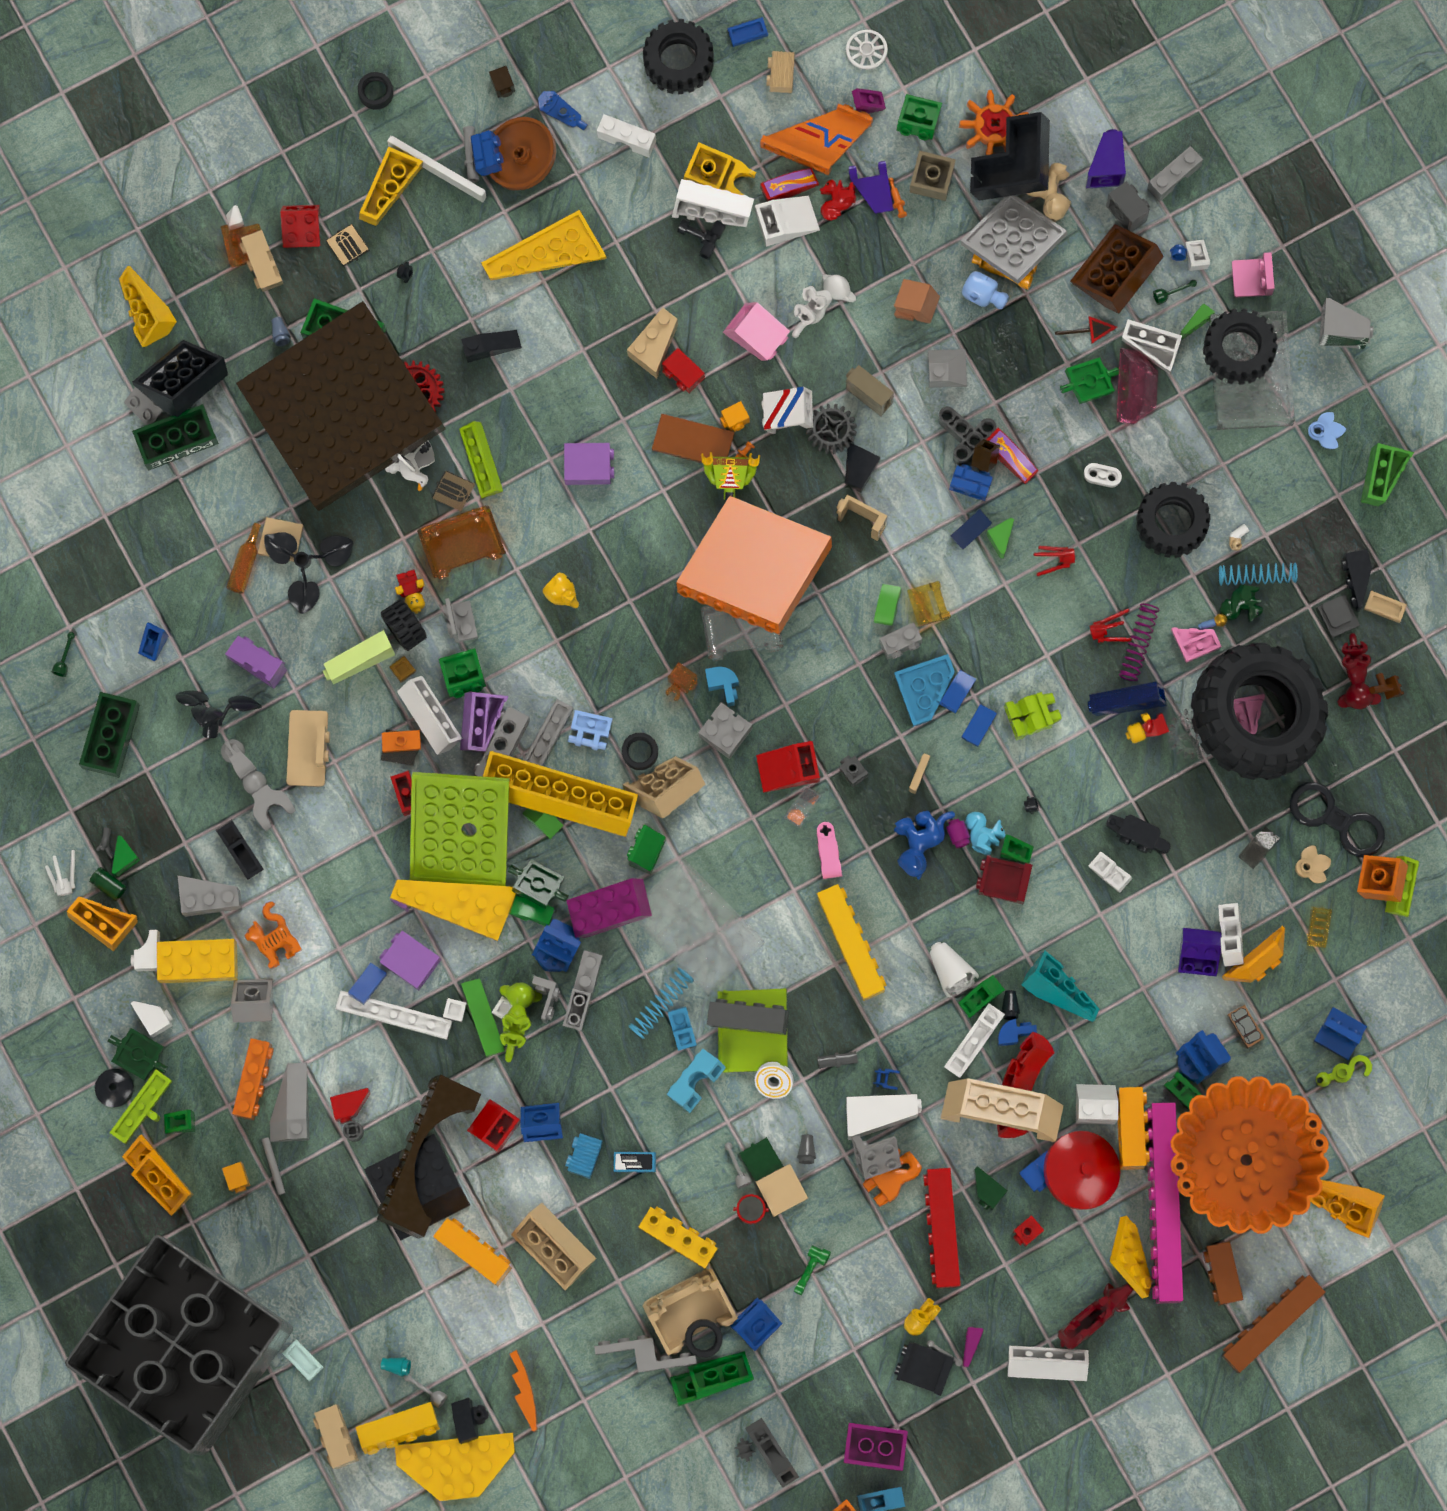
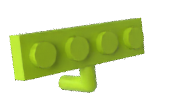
[109,1070,172,1144]

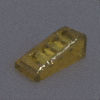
[1306,906,1332,948]

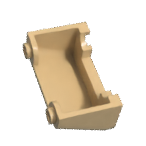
[643,1269,738,1356]

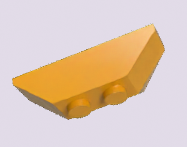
[1222,925,1285,983]

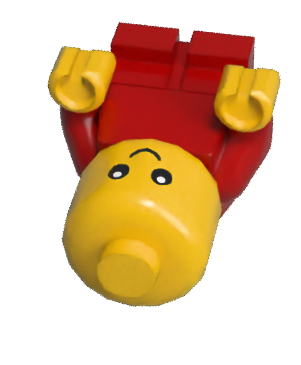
[395,569,425,614]
[1125,712,1169,743]

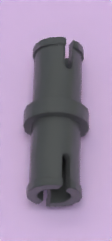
[817,1051,858,1069]

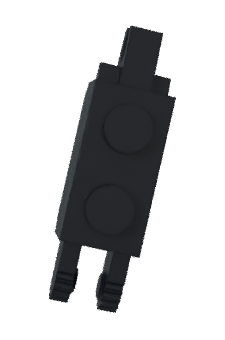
[1105,815,1171,854]

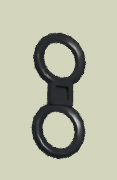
[1289,782,1385,857]

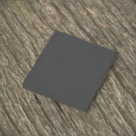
[1317,595,1360,638]

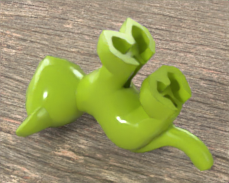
[499,982,542,1062]

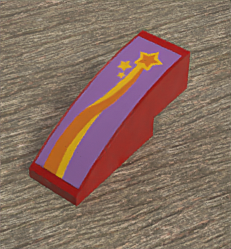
[760,168,819,202]
[986,428,1039,485]

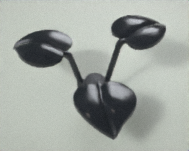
[264,532,354,614]
[175,690,262,738]

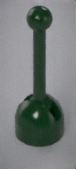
[1153,280,1197,305]
[51,632,75,677]

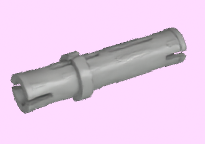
[463,126,479,183]

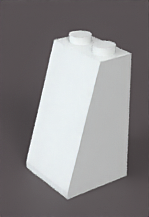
[846,1094,922,1140]

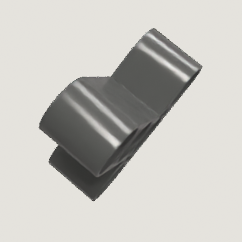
[938,406,996,466]

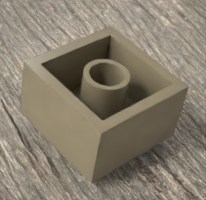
[909,151,956,201]

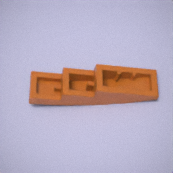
[510,1350,538,1432]

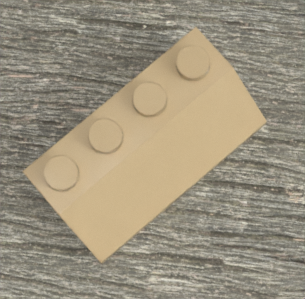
[511,1203,596,1291]

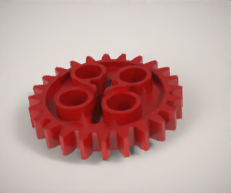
[405,360,445,413]

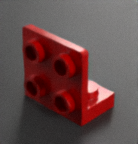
[280,205,320,248]

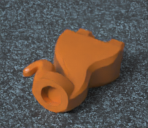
[862,1149,922,1207]

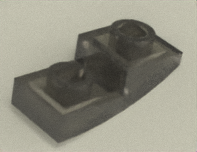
[1239,827,1280,869]

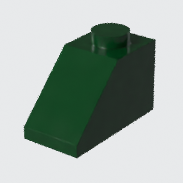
[974,1166,1008,1210]

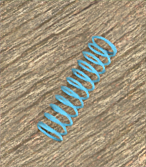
[1219,563,1297,586]
[628,968,694,1039]

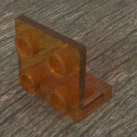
[221,224,261,268]

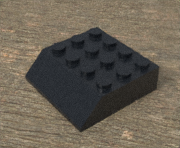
[364,1134,470,1241]

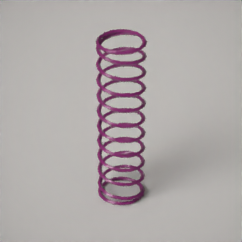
[1118,603,1160,681]

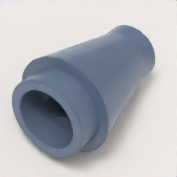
[271,317,291,346]

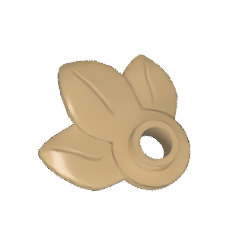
[1295,846,1331,883]

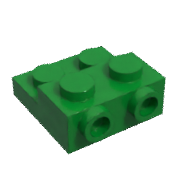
[896,94,942,141]
[439,648,486,698]

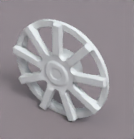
[846,29,888,70]

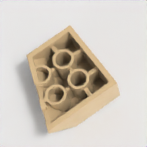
[622,756,706,819]

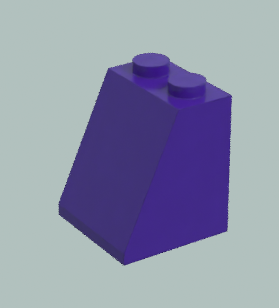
[1086,129,1126,189]

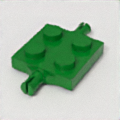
[1060,357,1120,404]

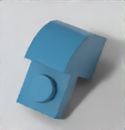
[705,667,739,707]

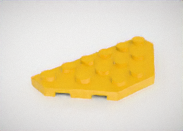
[395,1433,515,1501]

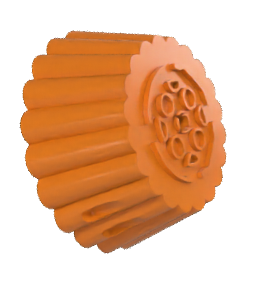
[1170,1076,1329,1234]

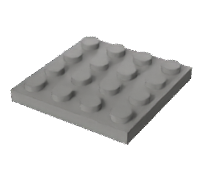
[961,195,1067,284]

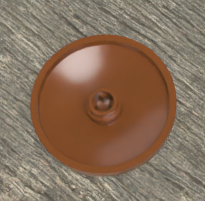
[489,117,556,190]

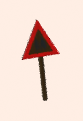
[1055,316,1117,344]

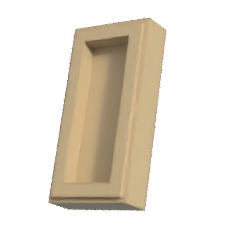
[1364,591,1407,623]
[909,753,930,794]

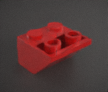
[467,1099,520,1153]

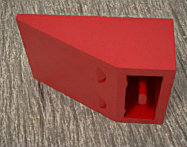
[756,741,820,793]

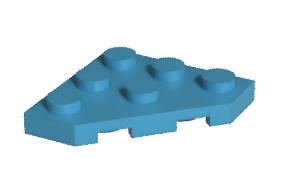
[894,654,955,727]

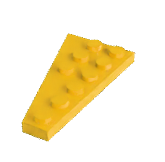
[481,210,607,281]
[390,880,516,941]

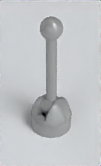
[725,1142,752,1189]
[404,1374,448,1408]

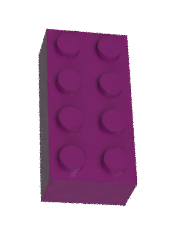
[566,878,652,938]

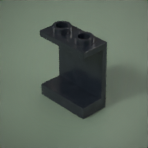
[894,1341,954,1396]

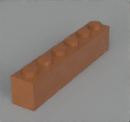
[1222,1275,1325,1373]

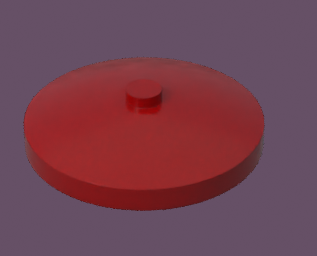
[1044,1131,1120,1210]

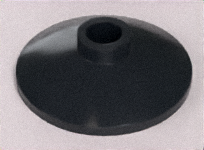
[95,1069,134,1108]

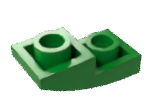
[509,896,554,926]

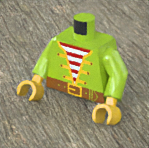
[701,452,760,500]

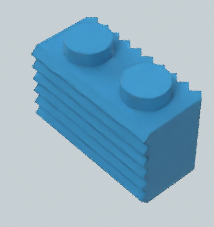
[565,1133,603,1179]

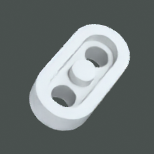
[1084,463,1122,488]

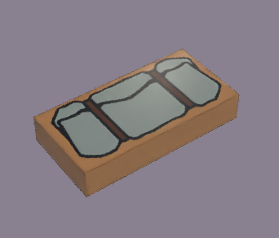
[1227,1005,1264,1049]

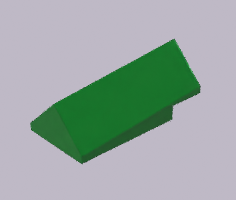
[670,1351,754,1407]

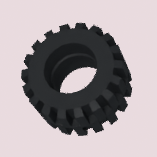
[381,599,427,651]

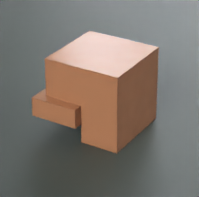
[894,279,940,324]

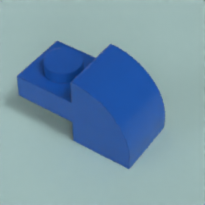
[998,1019,1037,1046]

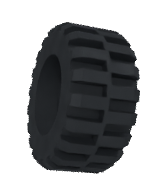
[643,19,714,95]
[1203,308,1278,385]
[1136,482,1211,558]

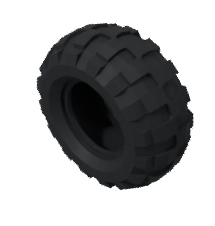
[1191,643,1328,780]

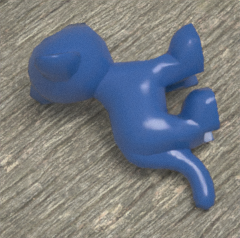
[894,811,955,880]

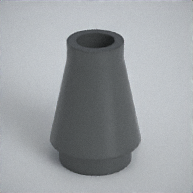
[797,1134,816,1164]

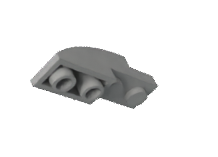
[563,950,603,1031]

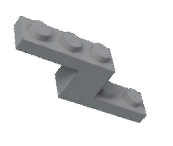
[594,1335,697,1373]

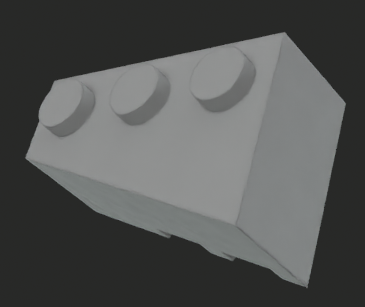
[177,875,242,917]

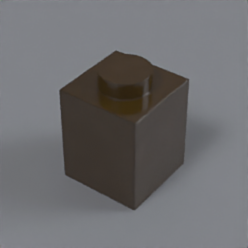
[489,66,515,98]
[971,439,1000,472]

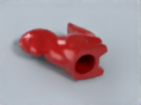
[820,180,856,221]

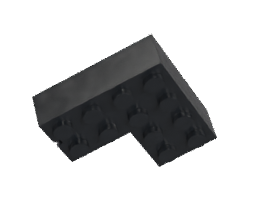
[970,112,1050,201]

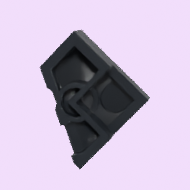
[845,443,880,493]

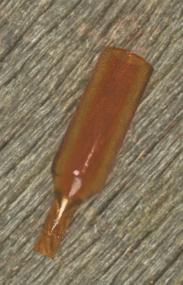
[226,523,261,594]

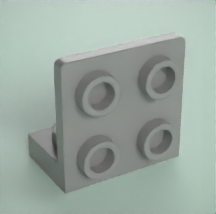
[124,387,163,425]
[443,598,478,643]
[532,976,561,1024]
[852,1134,901,1180]

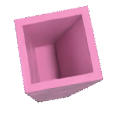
[723,302,790,361]

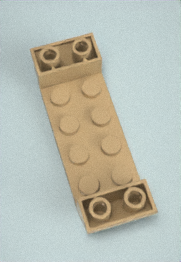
[941,1078,1064,1142]

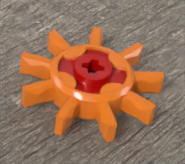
[959,90,1029,155]

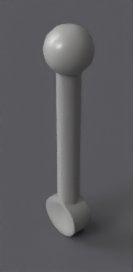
[927,1340,963,1366]

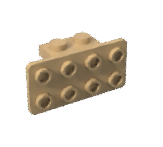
[286,710,330,787]

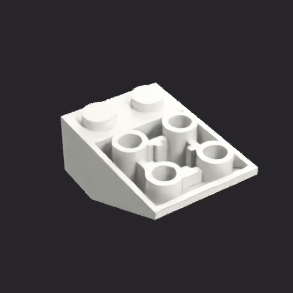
[755,196,820,247]

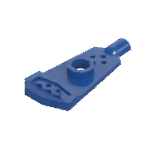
[538,91,588,131]

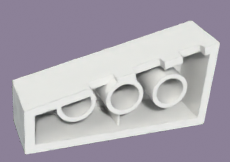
[672,179,754,227]

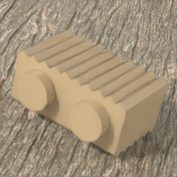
[766,51,795,93]

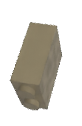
[846,365,894,417]

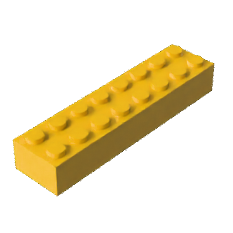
[482,751,638,837]

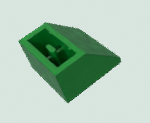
[627,825,666,875]

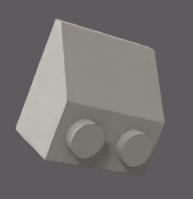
[231,979,273,1023]

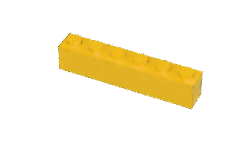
[817,884,887,1001]

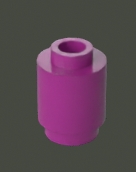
[946,819,970,849]

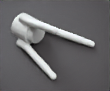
[45,850,75,896]

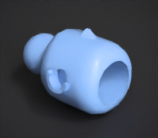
[962,271,1009,309]

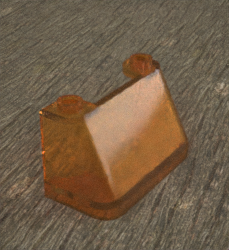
[417,505,506,579]

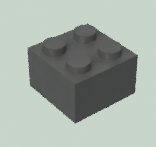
[1106,181,1150,232]

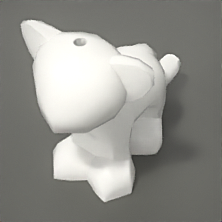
[792,274,856,338]

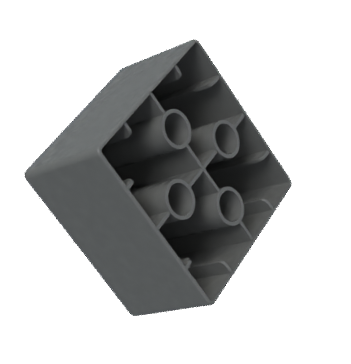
[65,1235,293,1455]

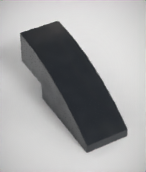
[215,819,264,880]

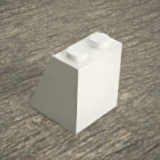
[1076,1084,1118,1125]

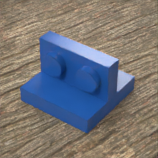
[1314,1007,1367,1061]
[520,1103,563,1142]
[730,1298,783,1351]

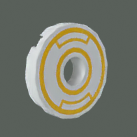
[754,1062,794,1099]

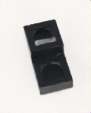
[451,1398,478,1444]

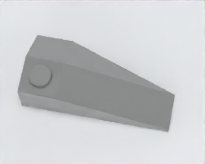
[270,1063,310,1142]

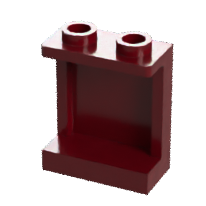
[976,855,1033,905]

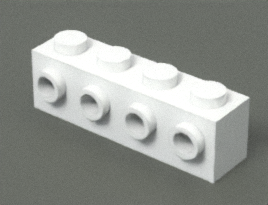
[397,676,462,755]
[1008,1346,1089,1381]

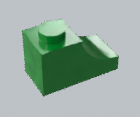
[958,975,1005,1018]

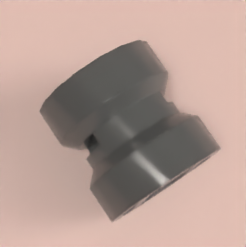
[343,1121,364,1142]

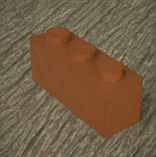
[1203,1242,1243,1306]

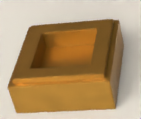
[389,656,416,683]

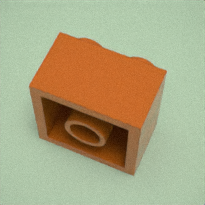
[1357,855,1408,902]

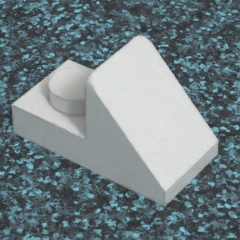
[1185,240,1210,271]

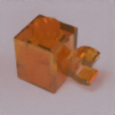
[666,662,698,702]

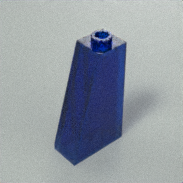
[1087,681,1167,716]

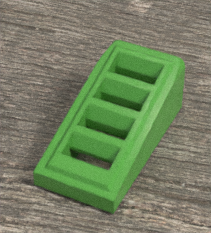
[1180,304,1215,340]

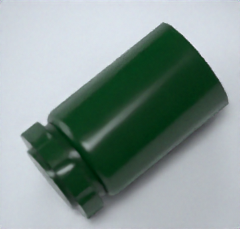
[89,867,127,902]

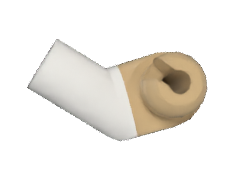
[1229,524,1249,551]

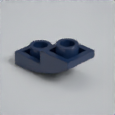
[950,509,992,550]

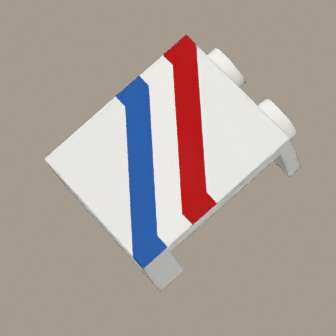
[762,387,813,434]

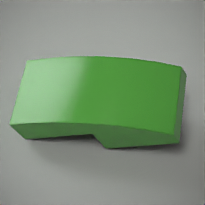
[874,584,901,626]

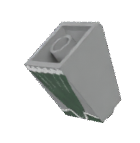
[1319,298,1373,349]

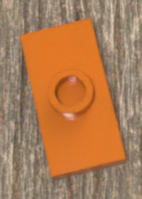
[381,730,421,753]

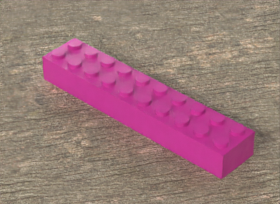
[1146,1103,1183,1304]

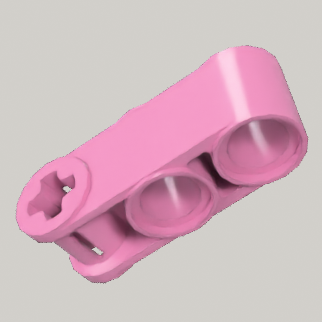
[817,822,842,879]

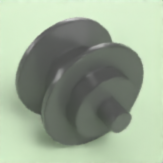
[734,1438,756,1462]

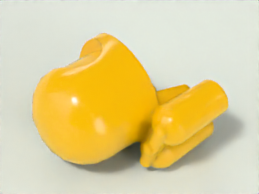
[904,1298,941,1336]

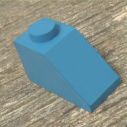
[857,1487,906,1511]

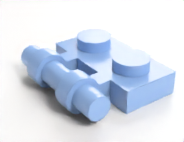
[568,710,613,751]

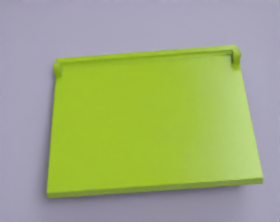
[718,988,788,1073]

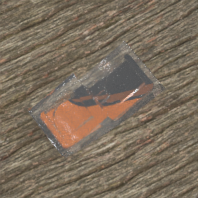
[784,785,822,828]

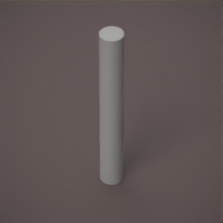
[262,1137,285,1195]

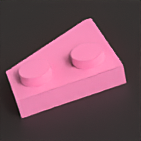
[1171,627,1222,663]
[1234,694,1265,735]

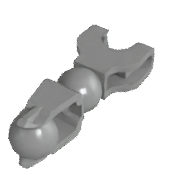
[221,739,296,831]

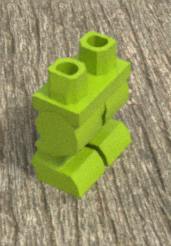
[1004,692,1062,741]

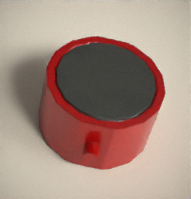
[733,1194,769,1225]

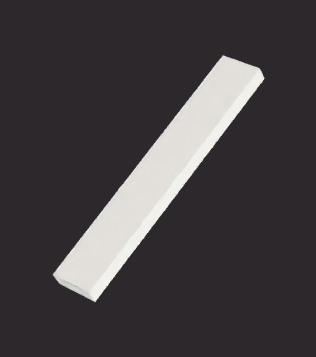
[387,136,486,202]
[335,990,453,1040]

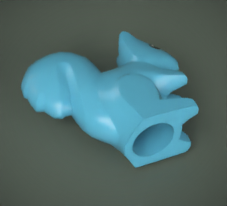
[965,812,1006,856]

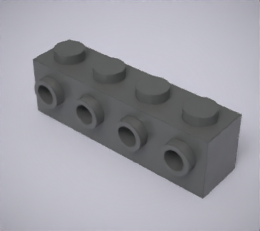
[707,999,789,1035]

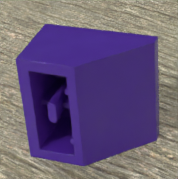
[1178,928,1222,977]

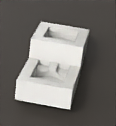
[1089,852,1132,893]

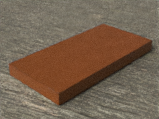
[652,414,735,463]

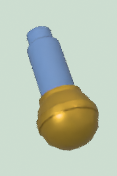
[1198,614,1227,630]

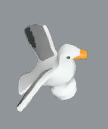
[385,441,435,491]

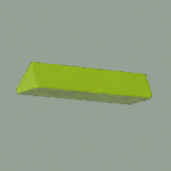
[1385,856,1419,917]

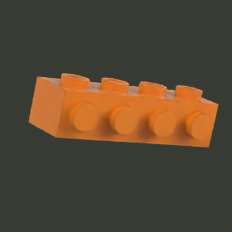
[232,1038,274,1121]

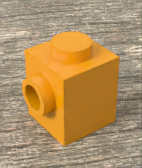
[719,401,750,432]

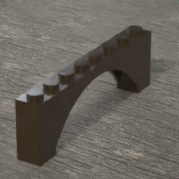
[377,1074,481,1239]

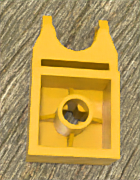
[684,142,756,195]

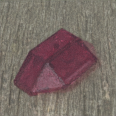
[1117,348,1158,425]

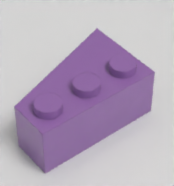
[460,692,508,752]

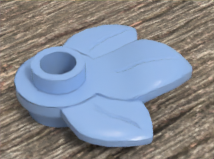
[1308,412,1346,449]

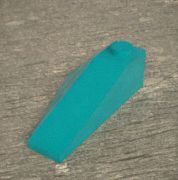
[1021,951,1100,1022]

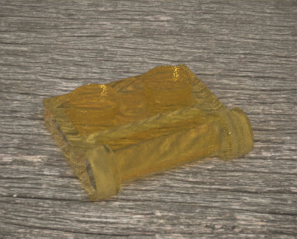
[907,581,951,627]

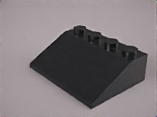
[132,340,228,417]

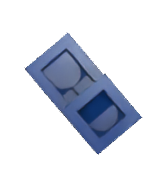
[939,670,976,714]

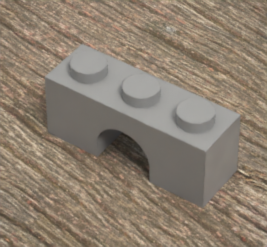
[1147,146,1203,202]

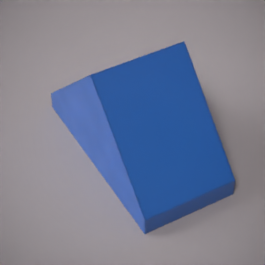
[138,622,169,661]

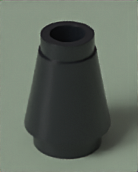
[1001,990,1020,1020]

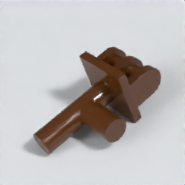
[1369,673,1404,700]

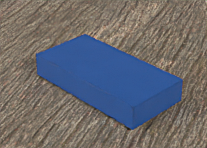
[727,17,768,47]
[961,704,997,747]
[348,963,387,1005]

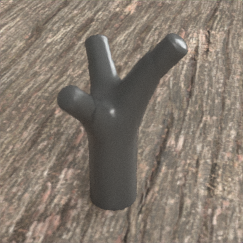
[96,828,113,859]

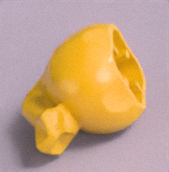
[543,573,579,609]

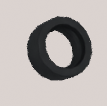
[358,72,394,110]
[622,733,658,770]
[685,1319,723,1358]

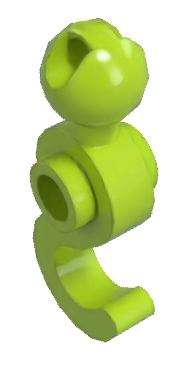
[1316,1055,1372,1087]

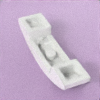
[944,1004,1005,1078]

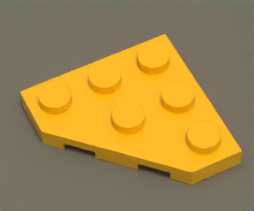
[1110,1215,1152,1299]

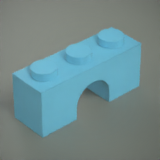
[667,1049,726,1113]

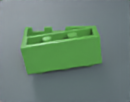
[1361,443,1414,507]

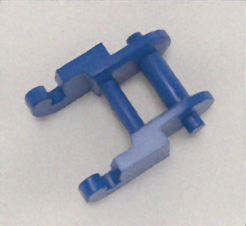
[873,1069,900,1090]

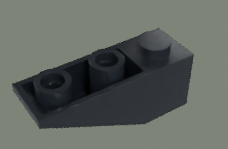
[1341,549,1372,612]

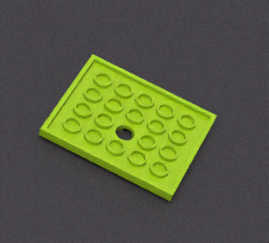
[410,772,510,886]

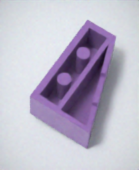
[225,636,287,689]

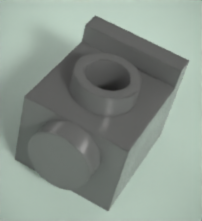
[839,756,868,788]

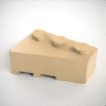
[240,230,283,292]
[627,308,678,379]
[313,1404,359,1469]

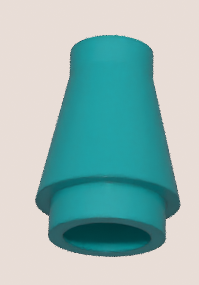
[381,1357,411,1377]

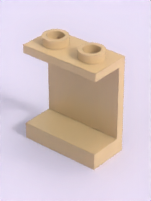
[836,495,887,541]

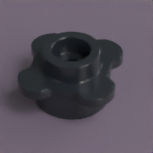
[397,262,413,283]

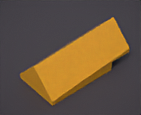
[122,1134,193,1216]

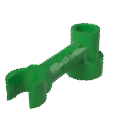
[794,1245,831,1296]

